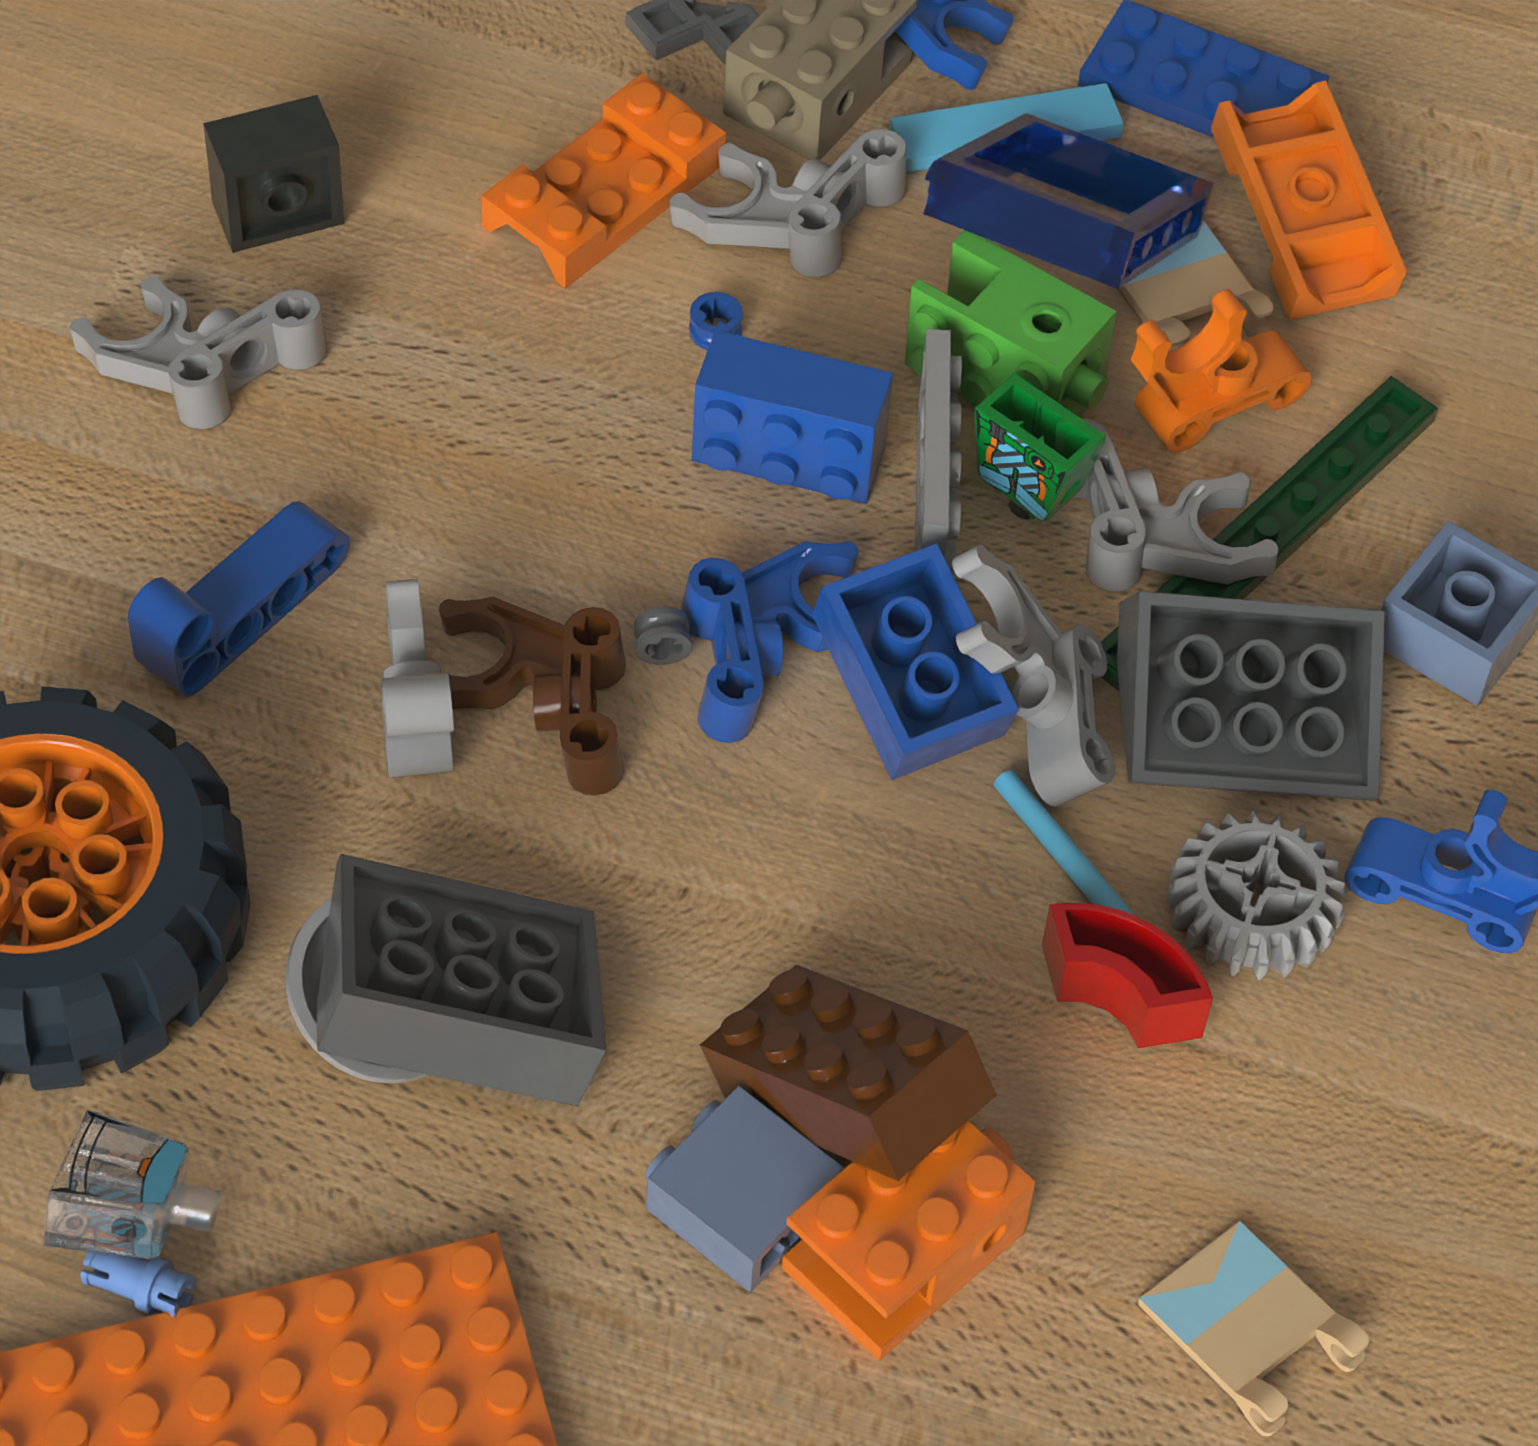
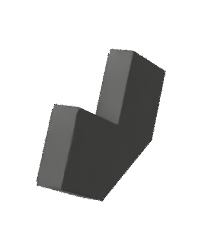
[626,0,759,65]

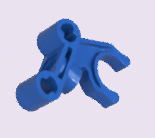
[895,0,1014,90]
[680,541,858,743]
[1345,790,1538,953]

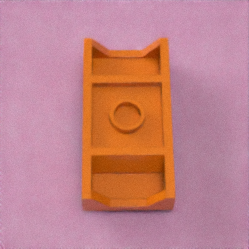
[481,73,726,289]
[1210,81,1407,320]

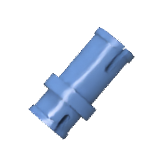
[81,1241,196,1317]

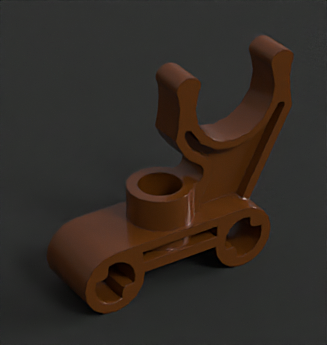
[439,597,626,796]

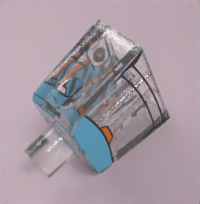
[43,1110,221,1259]

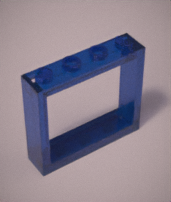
[923,113,1214,289]

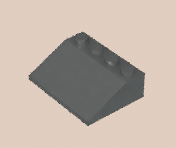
[1117,591,1385,801]
[317,854,606,1106]

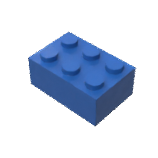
[692,330,893,504]
[812,543,1019,780]

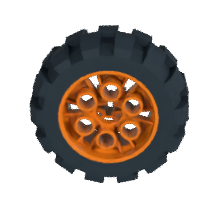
[0,686,251,1091]

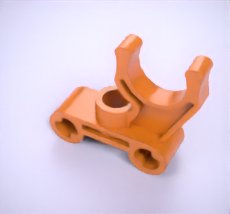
[1130,289,1312,453]

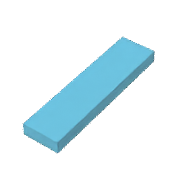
[889,83,1123,173]

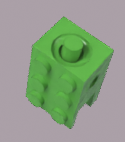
[905,228,1117,417]

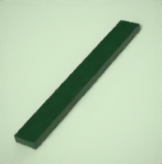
[1101,376,1438,691]

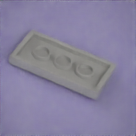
[915,329,962,575]

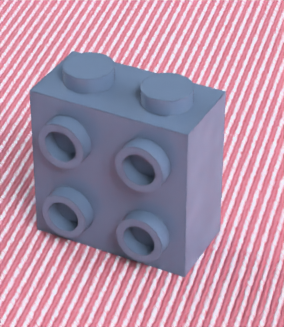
[646,1086,844,1293]

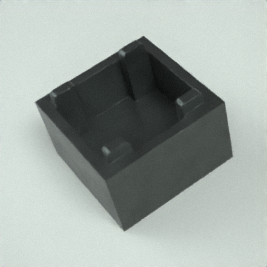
[203,95,344,253]

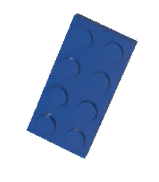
[1078,0,1330,138]

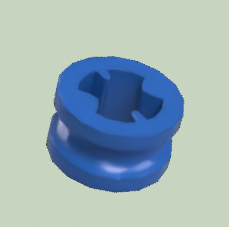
[689,292,743,350]

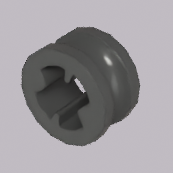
[634,607,692,665]

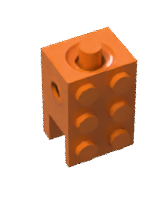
[782,1120,1036,1361]

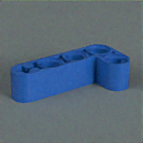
[128,501,350,697]

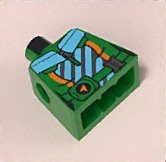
[974,372,1106,521]

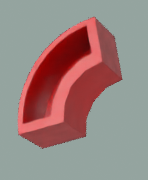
[1042,903,1213,1048]

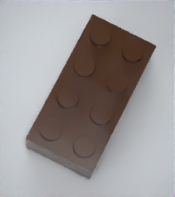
[699,965,997,1181]

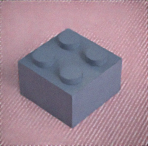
[1381,521,1538,706]

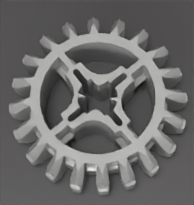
[1167,810,1346,981]

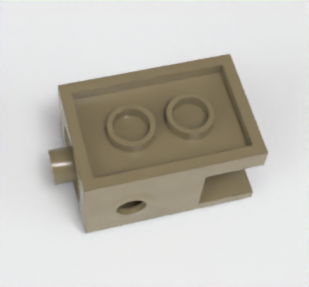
[723,0,917,160]

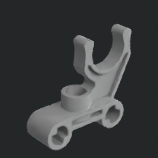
[669,129,906,277]
[70,276,327,429]
[1073,418,1278,591]
[952,544,1115,807]
[381,579,454,778]

